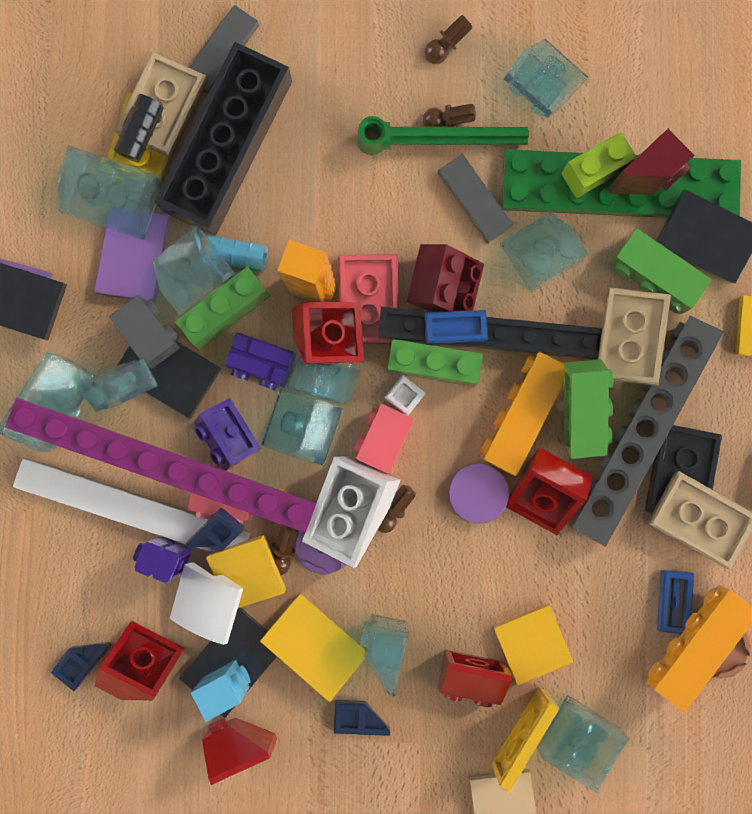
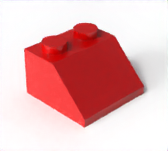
[506,447,593,535]
[438,650,512,707]

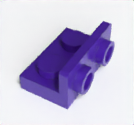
[194,398,261,471]

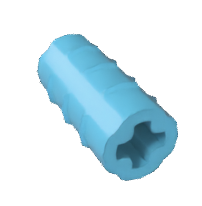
[203,235,268,272]

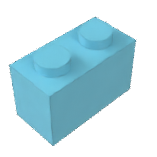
[191,660,250,722]

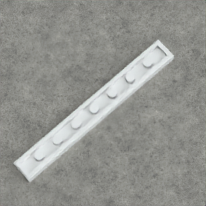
[13,458,251,552]

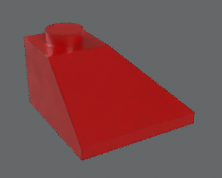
[292,302,364,364]
[94,621,185,701]
[202,718,277,785]

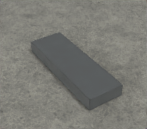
[189,5,259,94]
[438,153,513,244]

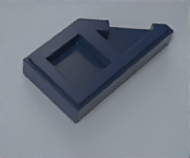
[184,507,245,550]
[50,642,112,691]
[334,700,390,736]

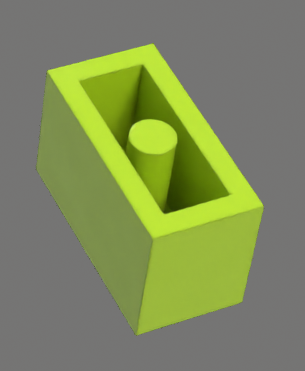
[561,131,637,198]

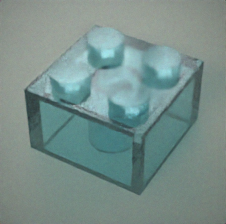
[536,695,629,793]

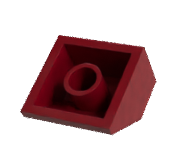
[607,128,695,195]

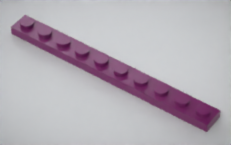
[4,397,316,533]

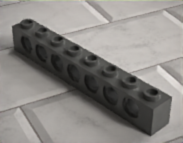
[570,316,724,547]

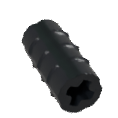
[114,94,164,163]

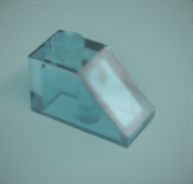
[81,358,158,411]

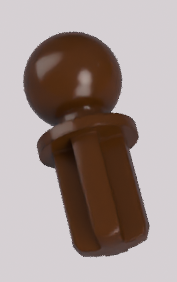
[425,15,473,64]
[423,104,476,127]
[378,485,416,533]
[271,525,298,575]

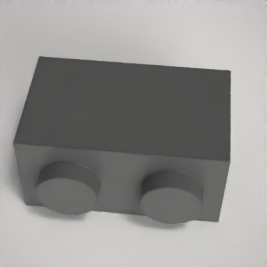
[109,295,181,369]

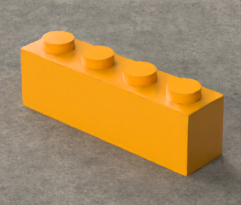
[277,240,336,302]
[479,351,564,476]
[646,585,752,713]

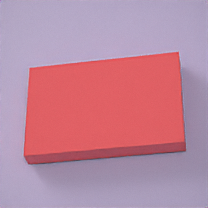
[339,254,399,344]

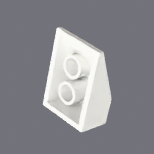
[302,456,400,568]

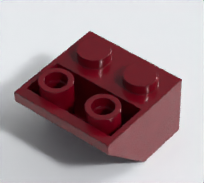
[406,244,484,312]

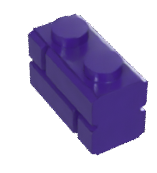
[225,332,296,391]
[133,536,192,583]

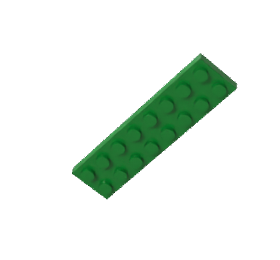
[502,149,741,218]

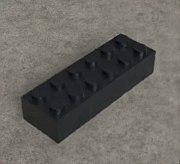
[154,42,292,236]

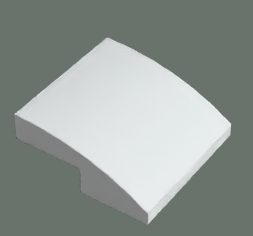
[169,562,243,644]

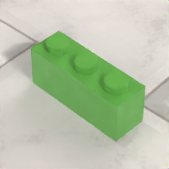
[609,228,712,314]
[175,266,271,350]
[387,339,483,387]
[564,359,614,459]

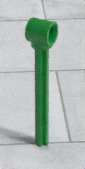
[357,116,529,155]

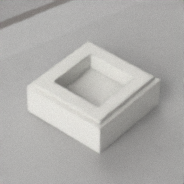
[384,375,426,416]

